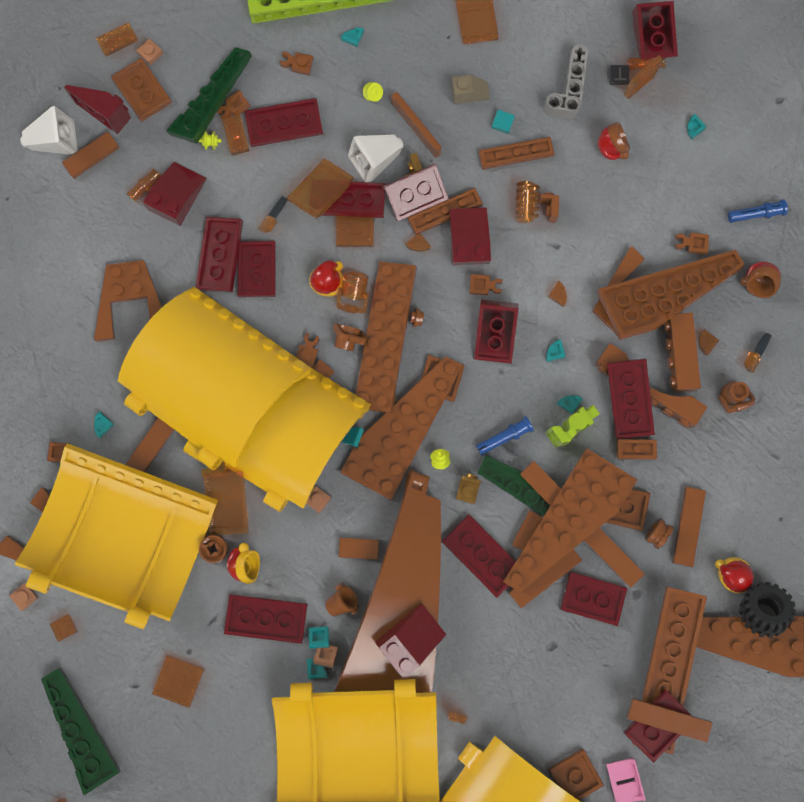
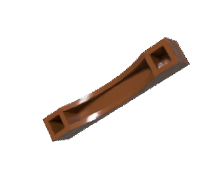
[595,343,707,428]

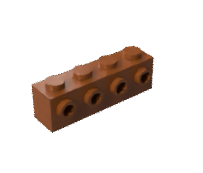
[663,313,701,393]

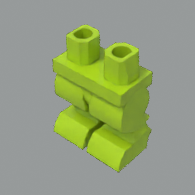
[545,405,600,448]

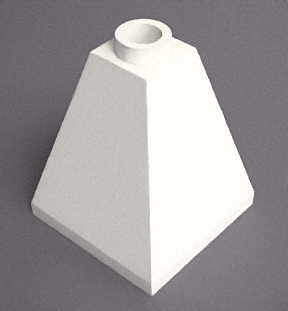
[20,106,78,155]
[348,134,403,183]

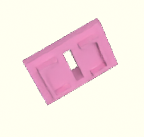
[606,757,646,802]

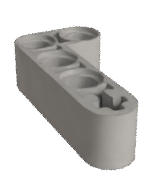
[544,45,588,119]

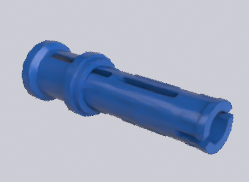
[728,199,788,223]
[476,416,534,456]

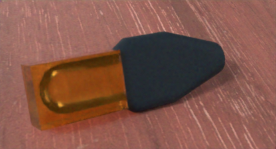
[258,196,288,233]
[744,333,772,373]

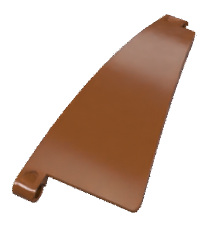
[334,470,441,693]

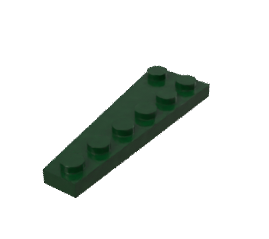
[166,47,252,144]
[477,455,550,517]
[41,667,121,795]

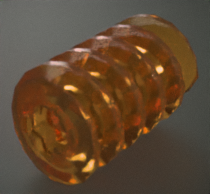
[515,181,540,223]

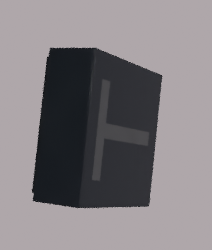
[609,65,630,85]

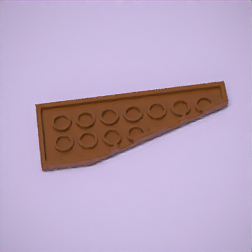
[597,250,744,340]
[340,357,463,500]
[503,448,637,592]
[696,616,804,677]

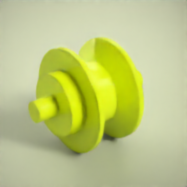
[363,82,383,102]
[199,131,222,150]
[430,449,450,469]

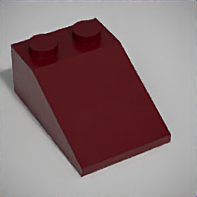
[632,1,678,60]
[64,85,131,135]
[143,162,207,226]
[449,207,491,265]
[474,299,519,364]
[375,603,447,679]

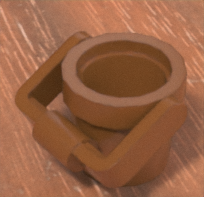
[333,323,367,351]
[718,381,755,414]
[325,582,360,617]

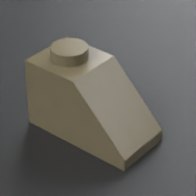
[451,75,490,104]

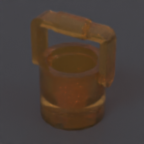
[337,271,369,314]

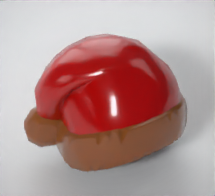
[598,122,630,160]
[740,262,781,298]

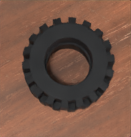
[739,582,796,638]

